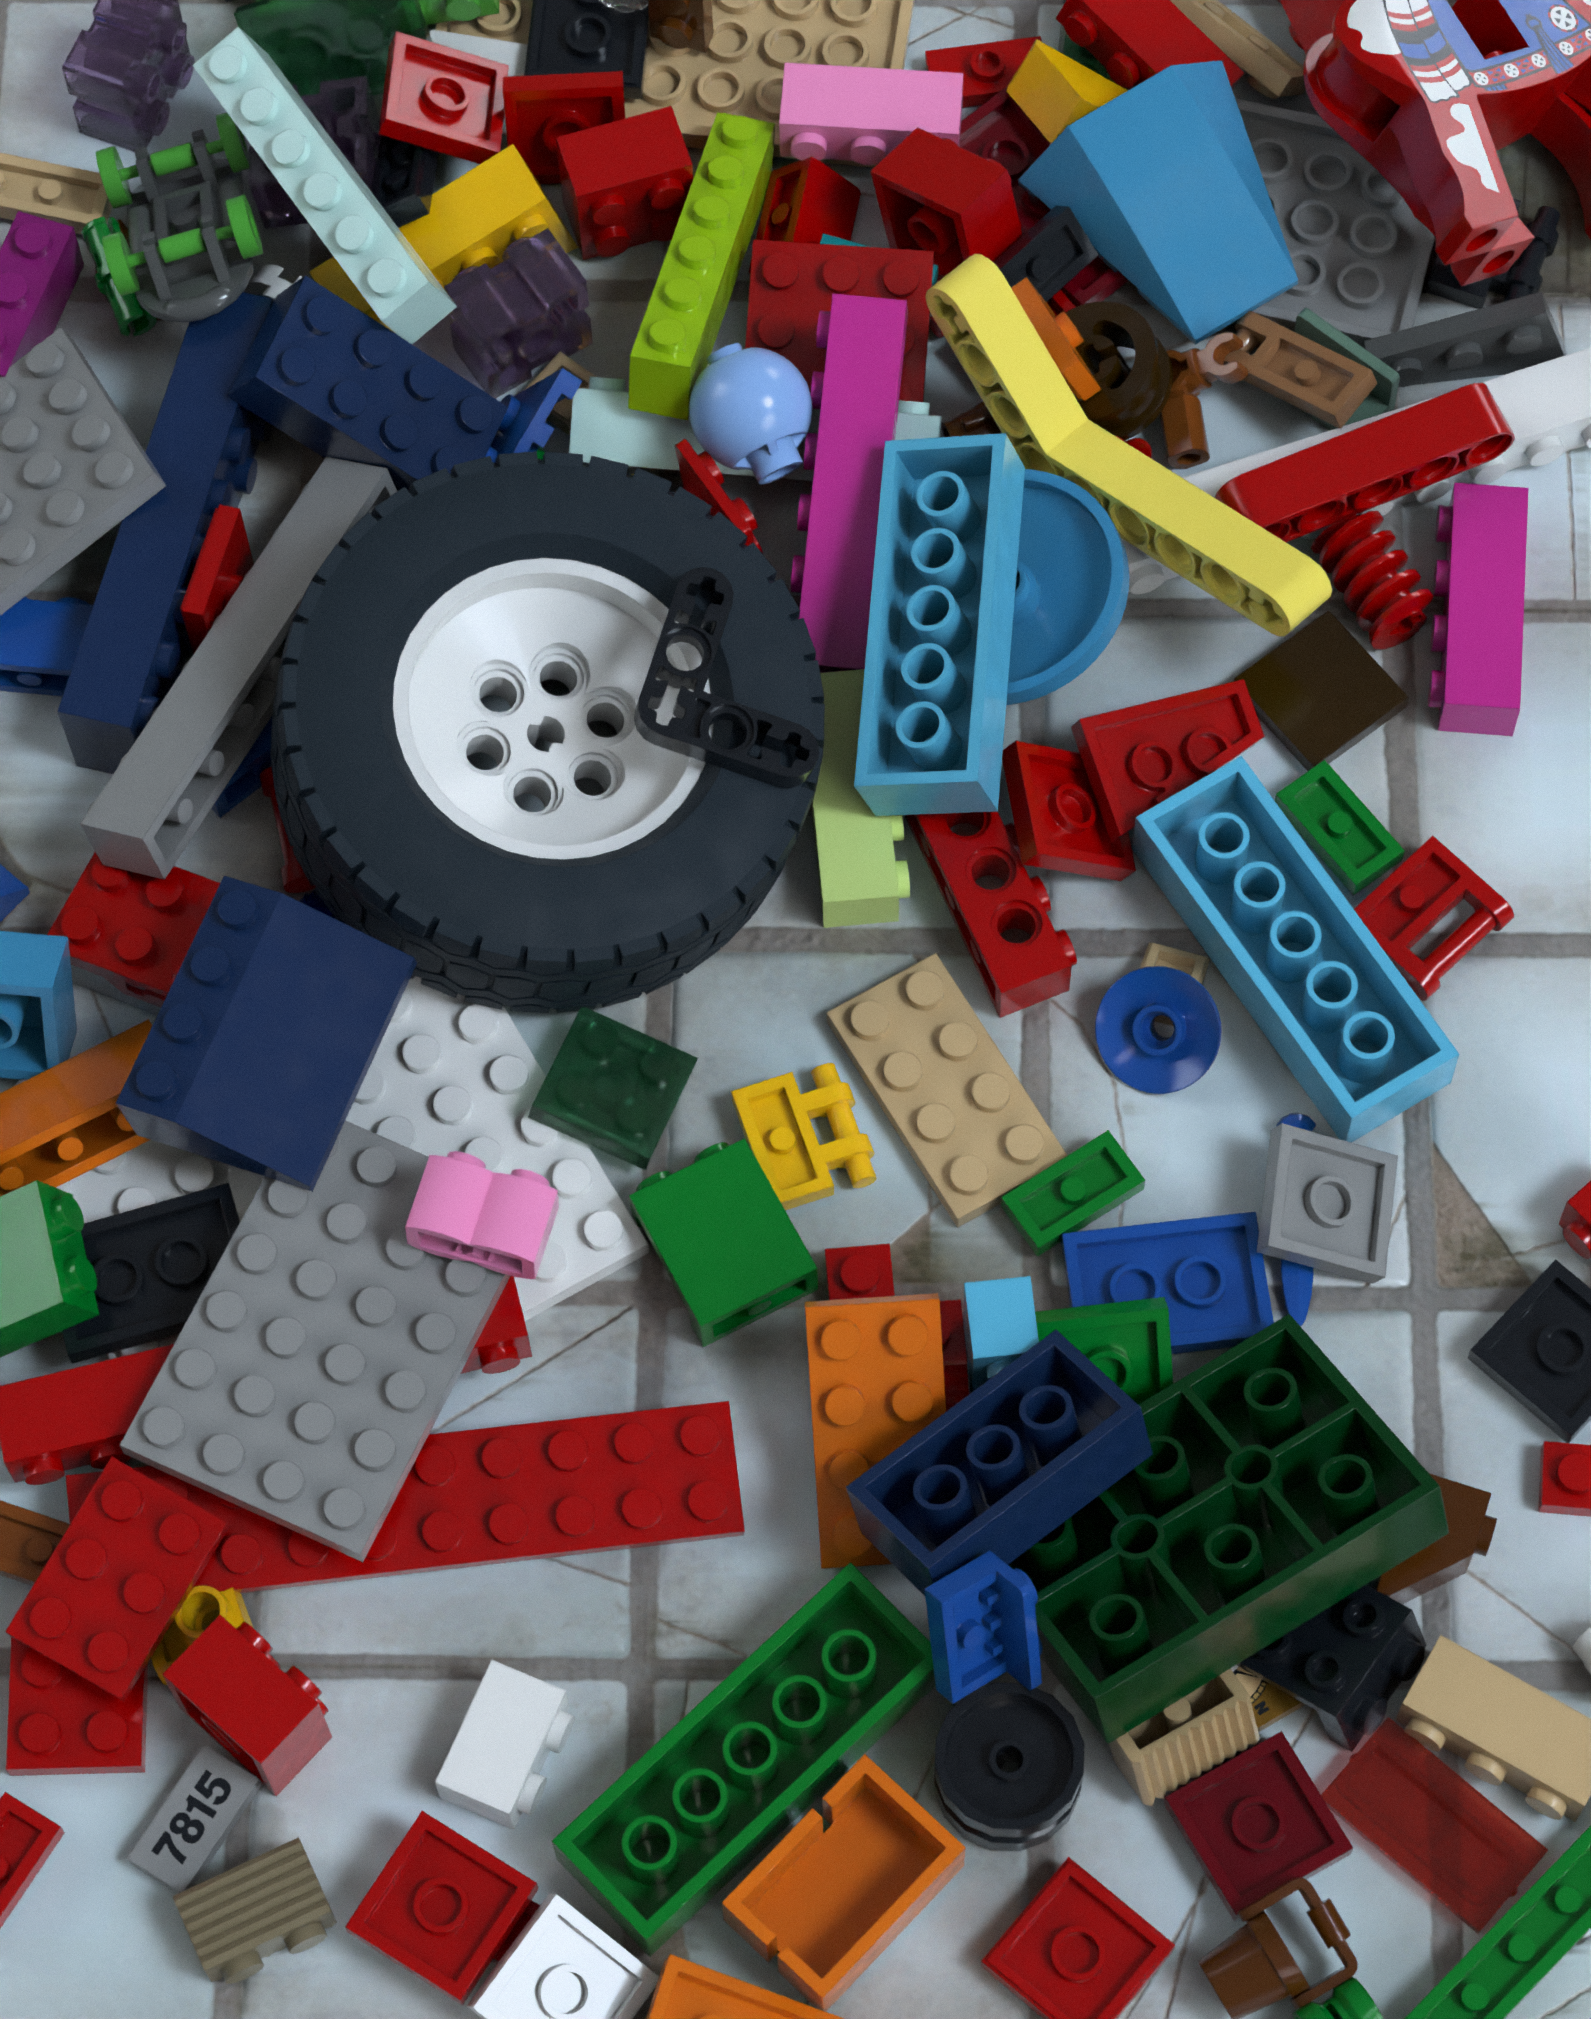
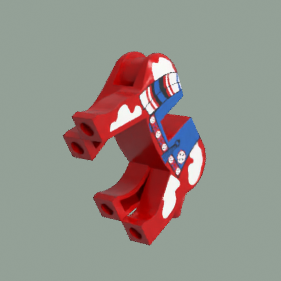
[1303,0,1591,286]

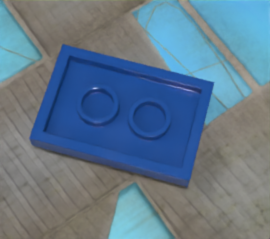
[1061,1211,1274,1354]

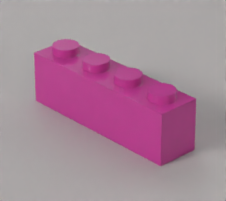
[1428,483,1528,736]

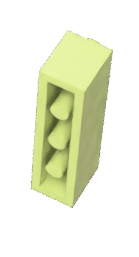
[811,669,910,928]

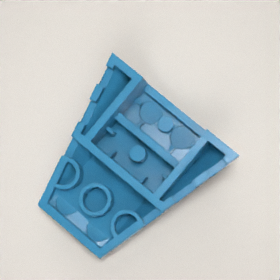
[1018,60,1298,345]

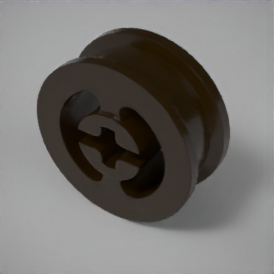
[1066,301,1173,440]

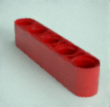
[1215,383,1515,542]

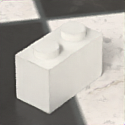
[435,1660,575,1830]

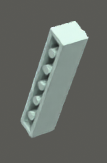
[192,27,457,344]
[569,377,942,481]

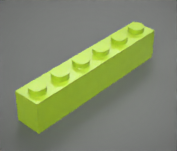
[628,112,775,421]

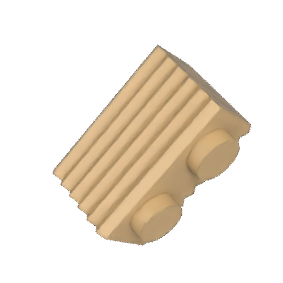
[1109,1668,1260,1806]

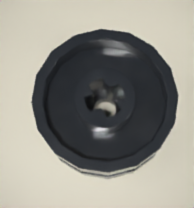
[934,1683,1084,1851]

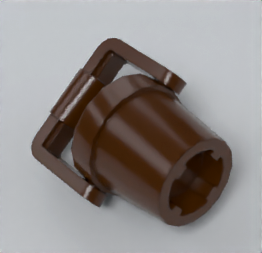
[1198,1877,1358,2019]

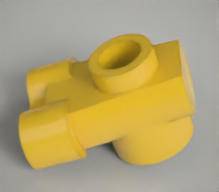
[151,1585,253,1686]

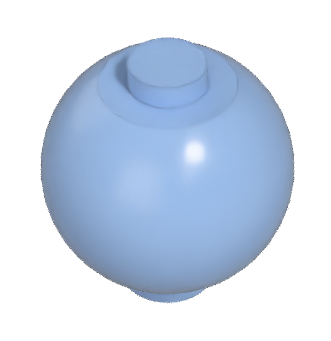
[689,343,813,485]

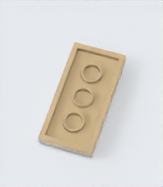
[826,953,1068,1228]

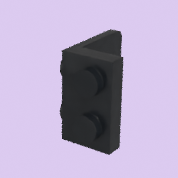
[1237,1585,1427,1752]

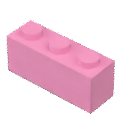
[779,63,963,165]

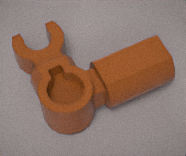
[1160,332,1248,469]

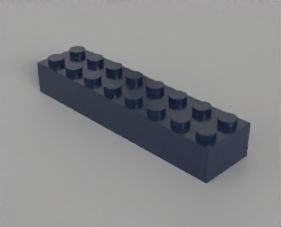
[57,292,273,774]

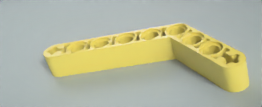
[925,254,1332,636]

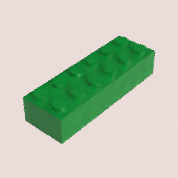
[552,1562,936,1957]

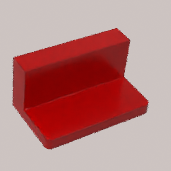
[748,156,861,273]

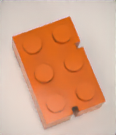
[722,1754,966,2012]

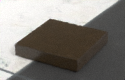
[1233,610,1409,771]

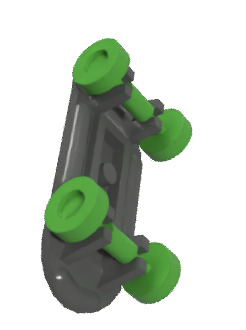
[96,112,263,323]

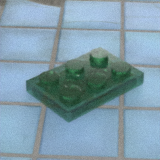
[234,0,433,113]

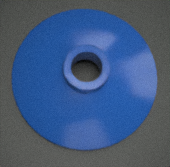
[1095,966,1222,1094]

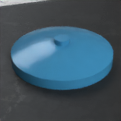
[1006,469,1130,705]

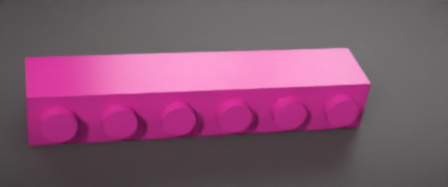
[791,294,908,673]

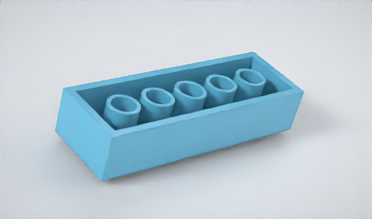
[854,433,1025,816]
[1132,756,1459,1143]

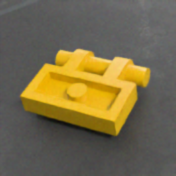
[731,1063,877,1211]

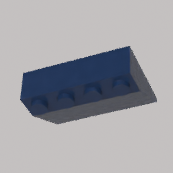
[116,876,417,1192]

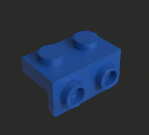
[924,1550,1043,1704]

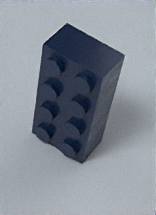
[227,275,508,491]
[846,1330,1153,1596]

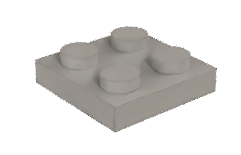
[1257,1123,1398,1284]

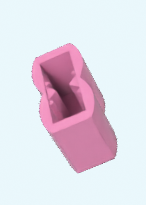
[405,1151,559,1279]

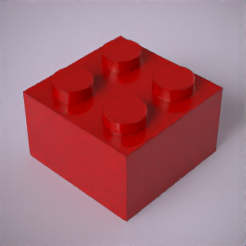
[556,106,693,260]
[870,127,1023,281]
[162,1615,332,1796]

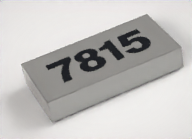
[127,1744,262,1894]

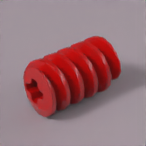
[1310,511,1434,649]

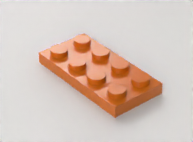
[805,1293,946,1569]

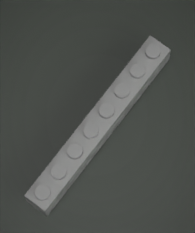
[80,457,398,880]

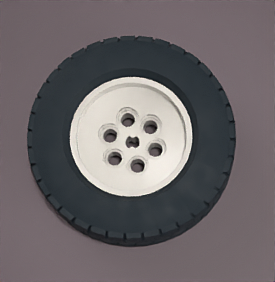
[270,451,825,1013]

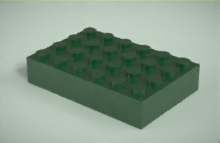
[1008,1314,1449,1744]

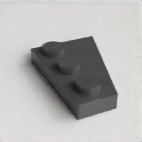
[1364,291,1567,387]

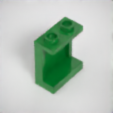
[629,1138,818,1347]

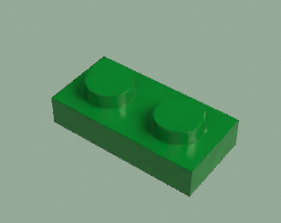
[1275,760,1405,896]
[1001,1130,1145,1257]

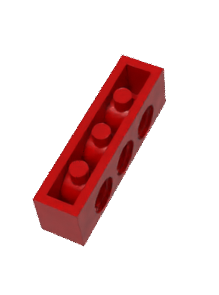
[904,797,1077,1018]

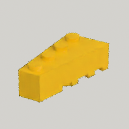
[309,144,579,334]

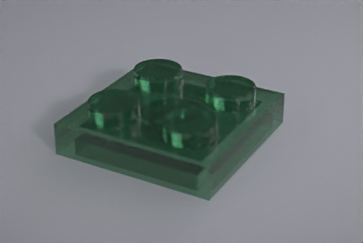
[528,1007,698,1171]

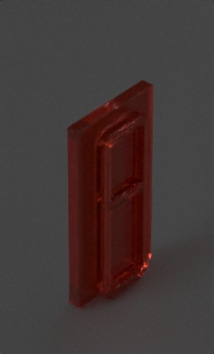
[1321,1717,1548,1934]

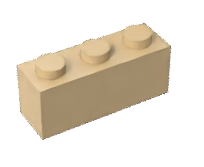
[1396,1635,1591,1822]

